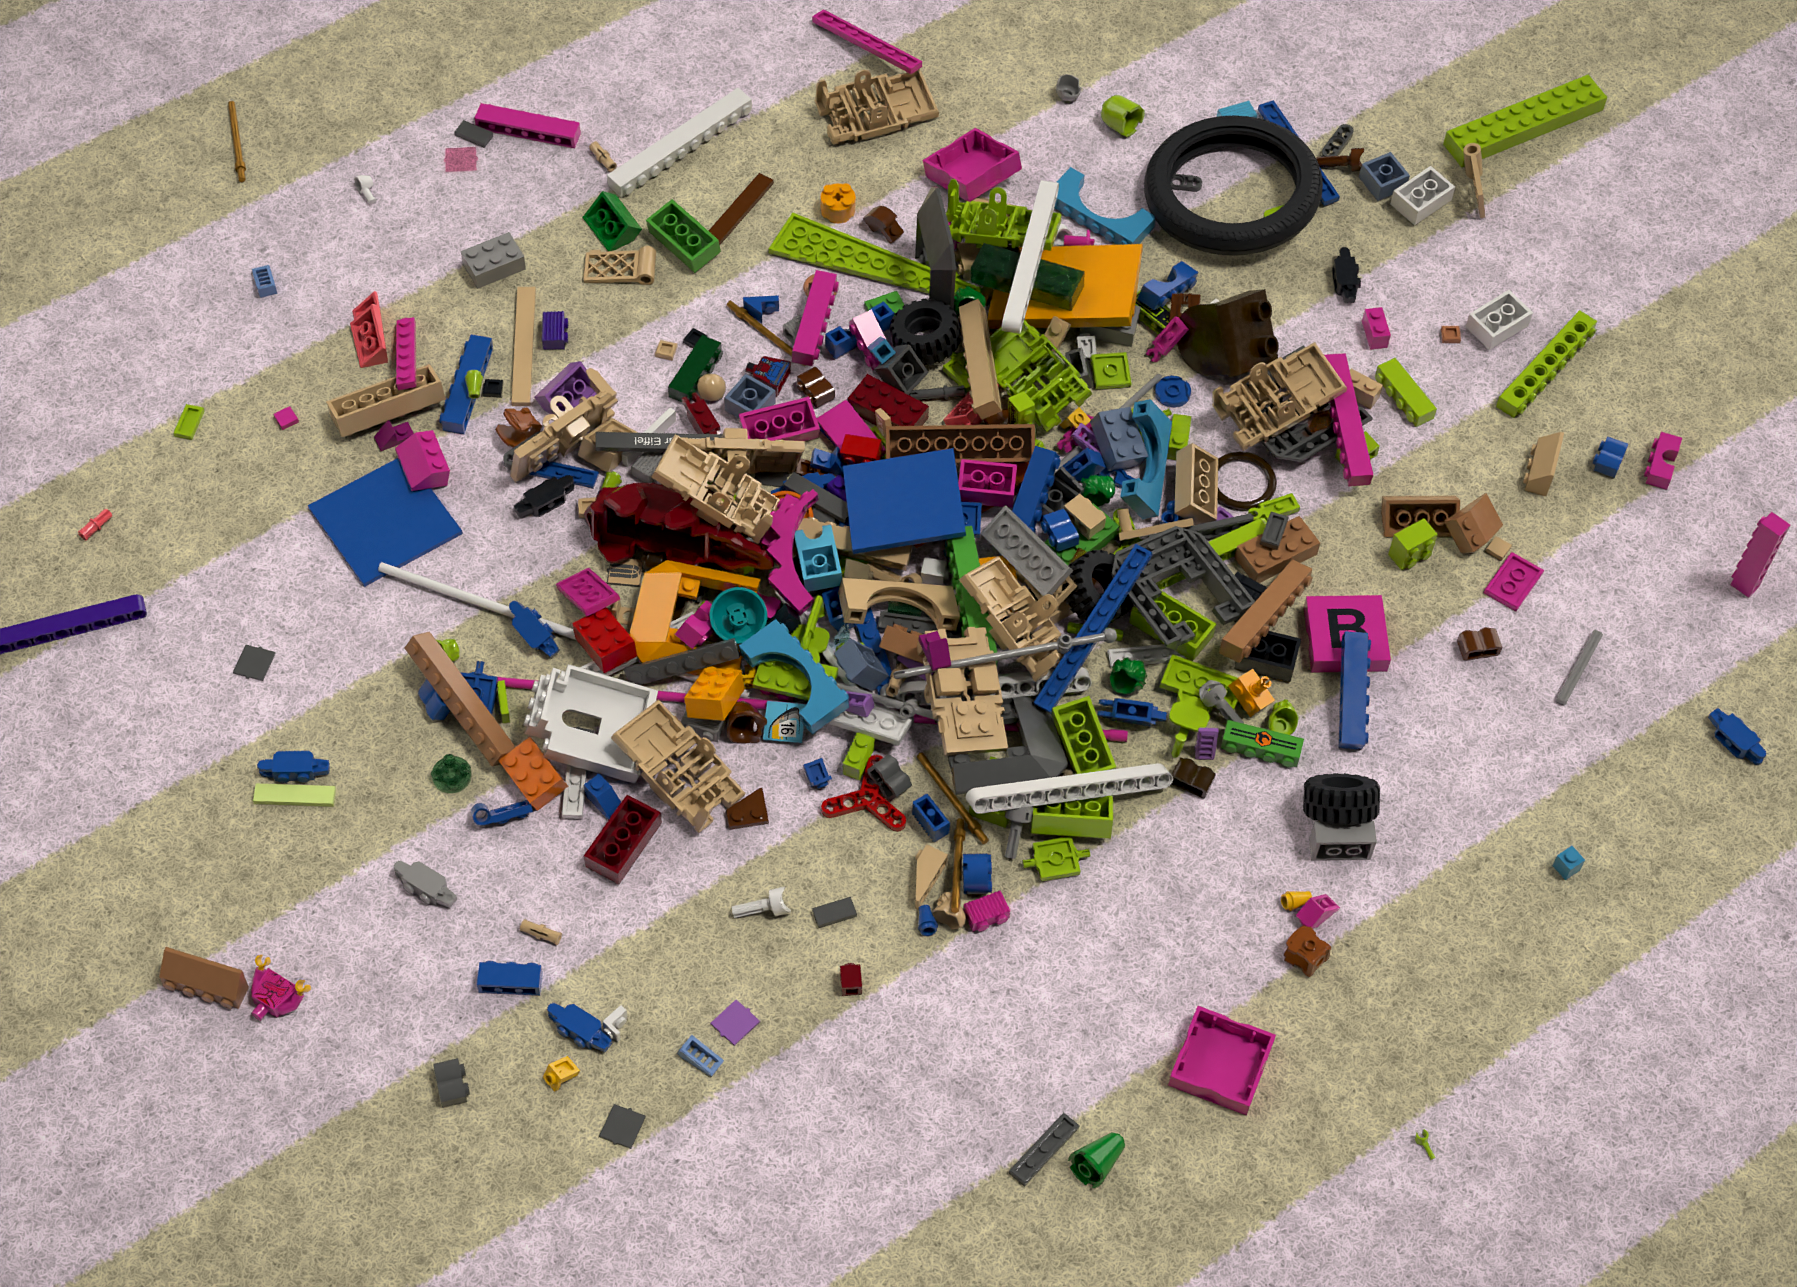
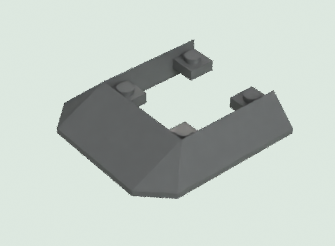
[915,186,956,310]
[1246,345,1373,462]
[1111,526,1255,650]
[931,696,1068,795]

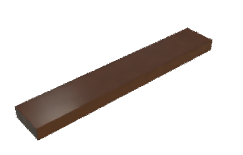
[708,173,774,245]

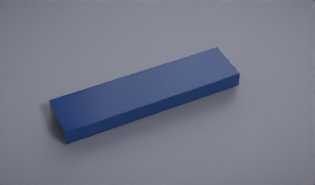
[528,461,599,489]

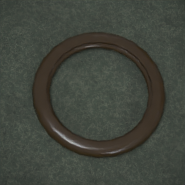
[1217,451,1277,510]

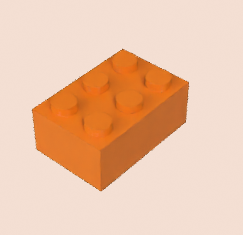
[498,736,569,811]

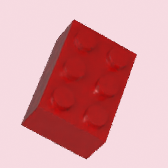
[572,607,637,673]

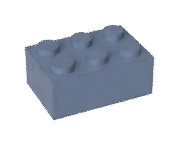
[1090,407,1148,471]

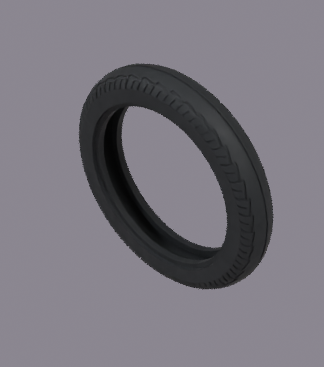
[1144,115,1323,256]

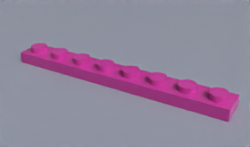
[812,9,922,74]

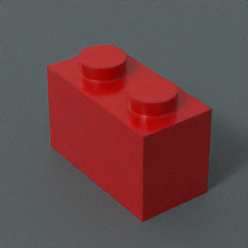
[840,434,883,465]

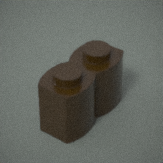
[1171,758,1216,799]

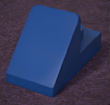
[743,295,779,323]
[810,447,847,477]

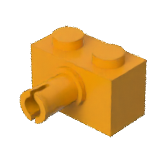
[1228,669,1275,717]

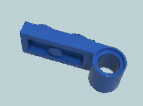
[471,800,533,825]

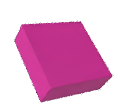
[273,406,299,430]

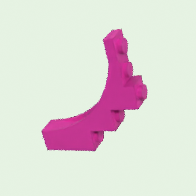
[767,489,819,616]

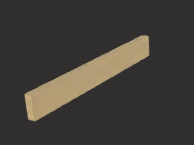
[512,287,536,406]

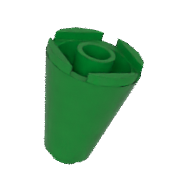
[1068,1132,1125,1188]

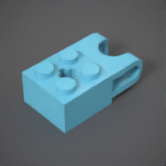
[794,524,842,592]

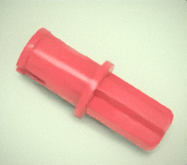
[78,509,112,541]

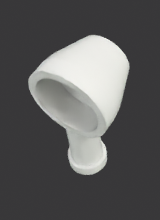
[354,175,377,205]

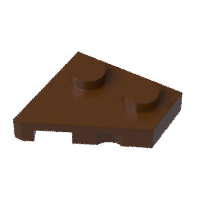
[726,788,769,830]

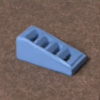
[252,265,277,298]
[677,1035,724,1077]

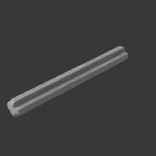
[1556,630,1603,705]

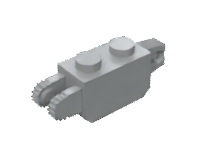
[394,860,457,908]

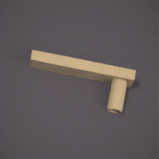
[1117,508,1194,541]

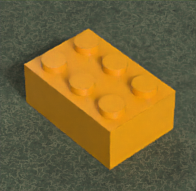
[684,666,745,721]

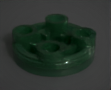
[431,754,472,793]

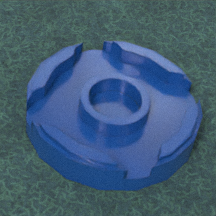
[1155,375,1191,408]

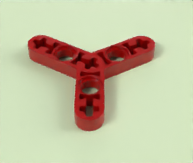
[821,755,906,832]

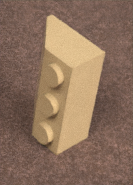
[1523,432,1564,496]

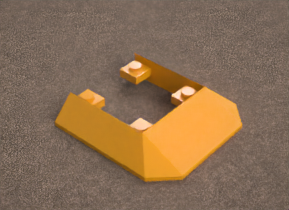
[629,560,760,676]

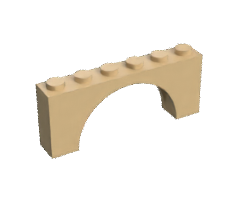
[838,578,960,631]

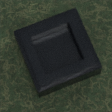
[683,328,708,348]
[483,379,504,398]

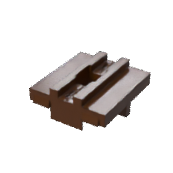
[1169,293,1201,322]

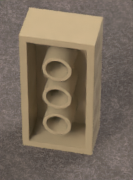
[1175,443,1218,525]

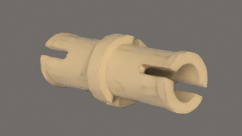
[589,141,617,172]
[520,919,562,945]

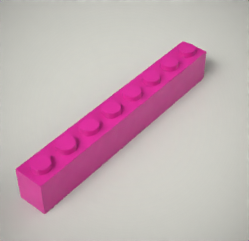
[1324,353,1373,487]

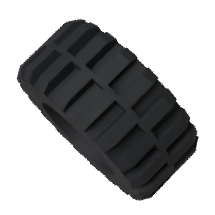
[890,298,961,366]
[1062,550,1133,624]
[1303,773,1380,825]

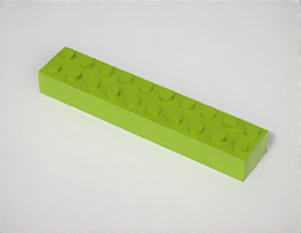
[1443,74,1607,168]

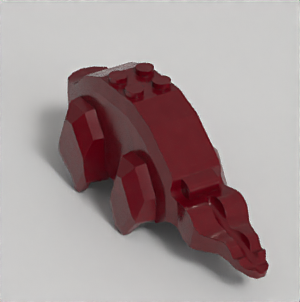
[584,483,774,570]

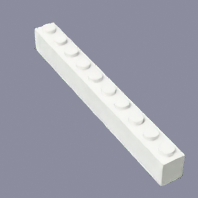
[607,88,752,198]

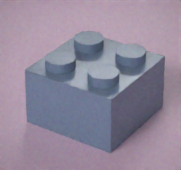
[1359,152,1410,201]
[724,373,776,418]
[834,638,889,691]

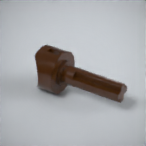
[1316,148,1364,172]

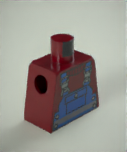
[745,356,791,397]

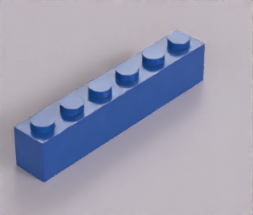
[439,334,493,434]
[1012,446,1061,533]
[1338,631,1371,750]

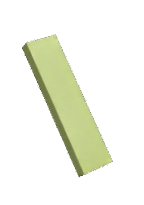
[253,783,336,807]

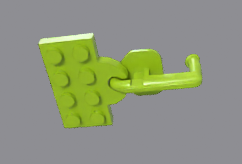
[753,595,838,700]
[1160,654,1238,758]

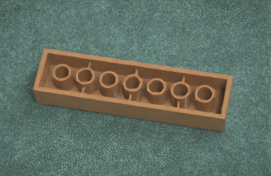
[886,424,1035,464]

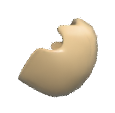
[697,374,726,401]

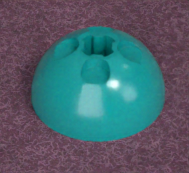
[710,587,767,644]

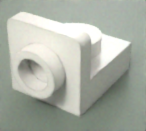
[1075,333,1096,359]
[603,1005,627,1042]

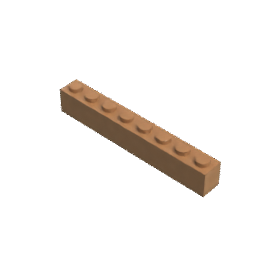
[1219,559,1313,663]
[404,631,515,767]

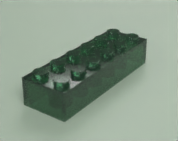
[971,243,1085,311]

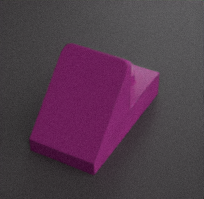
[374,420,414,451]
[918,631,951,671]

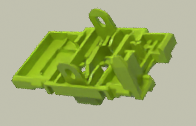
[946,179,1061,251]
[990,320,1092,432]

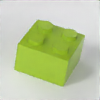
[1388,518,1438,571]

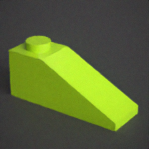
[1167,414,1192,460]

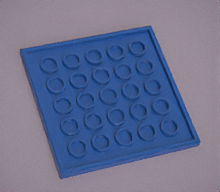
[843,448,966,554]
[308,458,463,587]

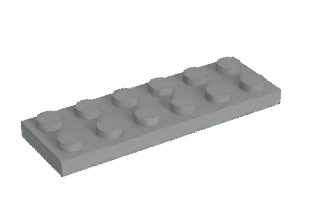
[980,505,1073,596]

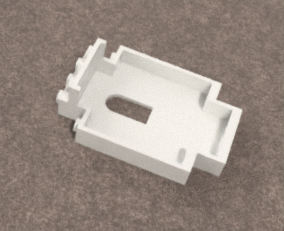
[523,664,677,783]

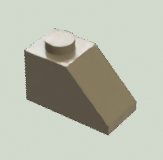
[844,559,873,580]

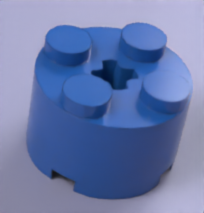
[963,853,992,894]

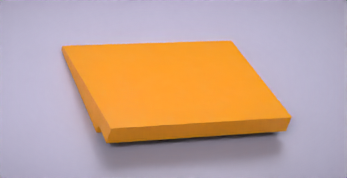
[987,244,1143,329]

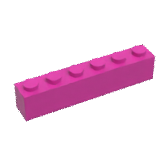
[474,103,581,149]
[792,270,839,367]
[1730,511,1791,598]

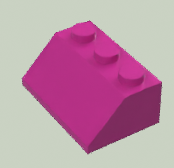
[395,430,450,491]

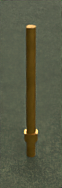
[228,101,246,182]
[726,300,806,367]
[917,752,989,844]
[951,818,966,913]

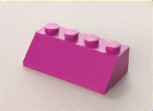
[739,397,820,454]

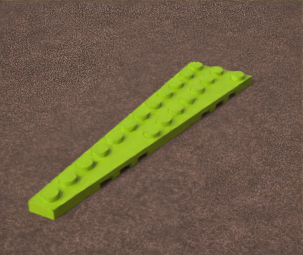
[768,212,982,296]

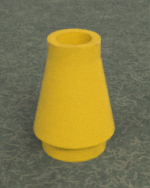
[1281,891,1312,911]

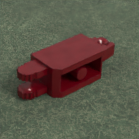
[682,392,721,434]

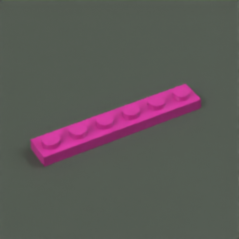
[396,317,416,390]

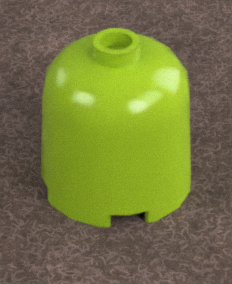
[1101,95,1145,137]

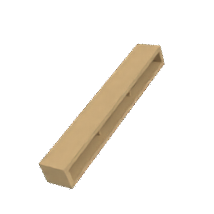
[958,299,1002,420]

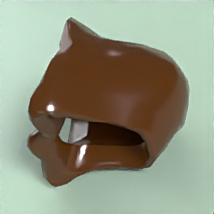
[726,701,767,744]

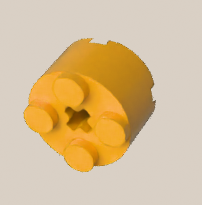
[821,183,856,224]

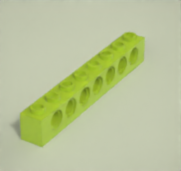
[1496,310,1597,418]

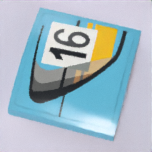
[763,701,806,743]

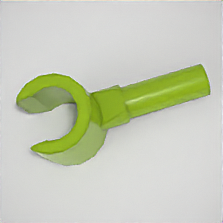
[1415,1129,1436,1160]

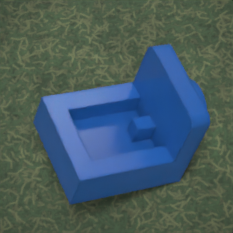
[803,758,832,788]

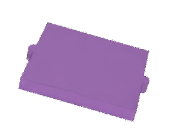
[710,999,760,1046]

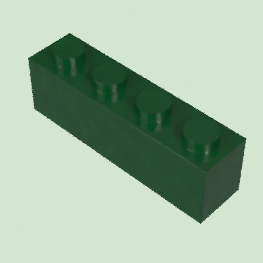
[668,335,723,402]

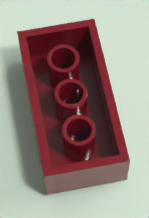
[848,374,929,426]
[584,795,662,885]

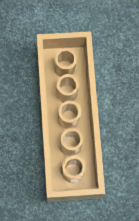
[326,364,446,437]

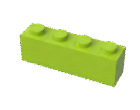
[1375,358,1437,427]

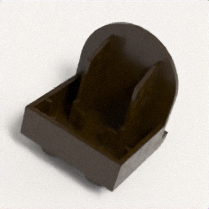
[1177,289,1279,377]

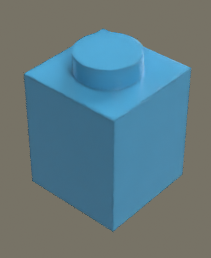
[867,336,896,364]
[1552,846,1585,880]

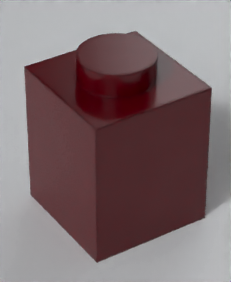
[840,963,862,996]

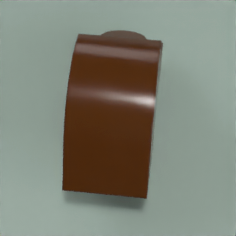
[863,206,904,244]

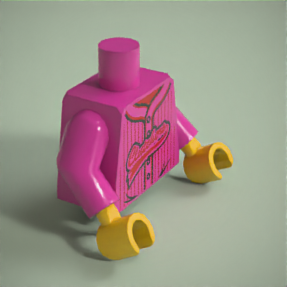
[251,955,311,1021]

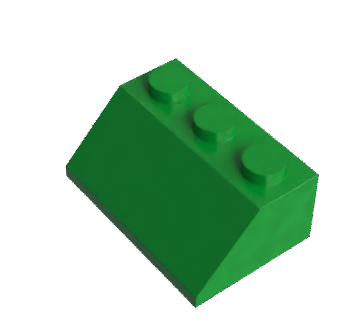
[582,191,642,252]

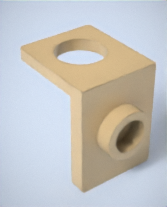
[610,595,635,625]

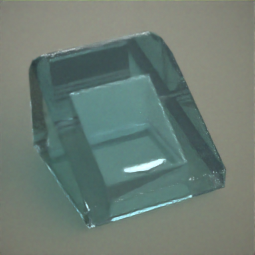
[834,623,850,649]

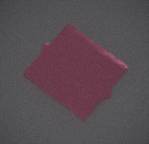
[444,147,478,172]

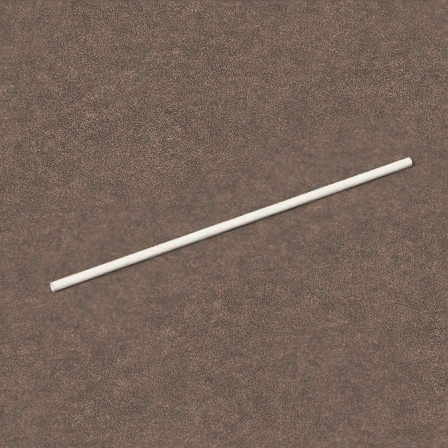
[378,562,751,699]

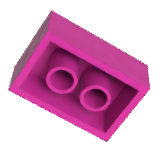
[958,459,1017,508]

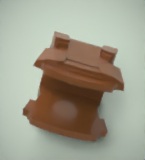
[495,408,542,448]
[1284,925,1331,977]

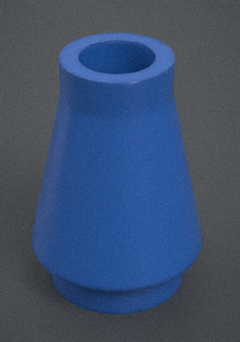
[918,905,938,936]

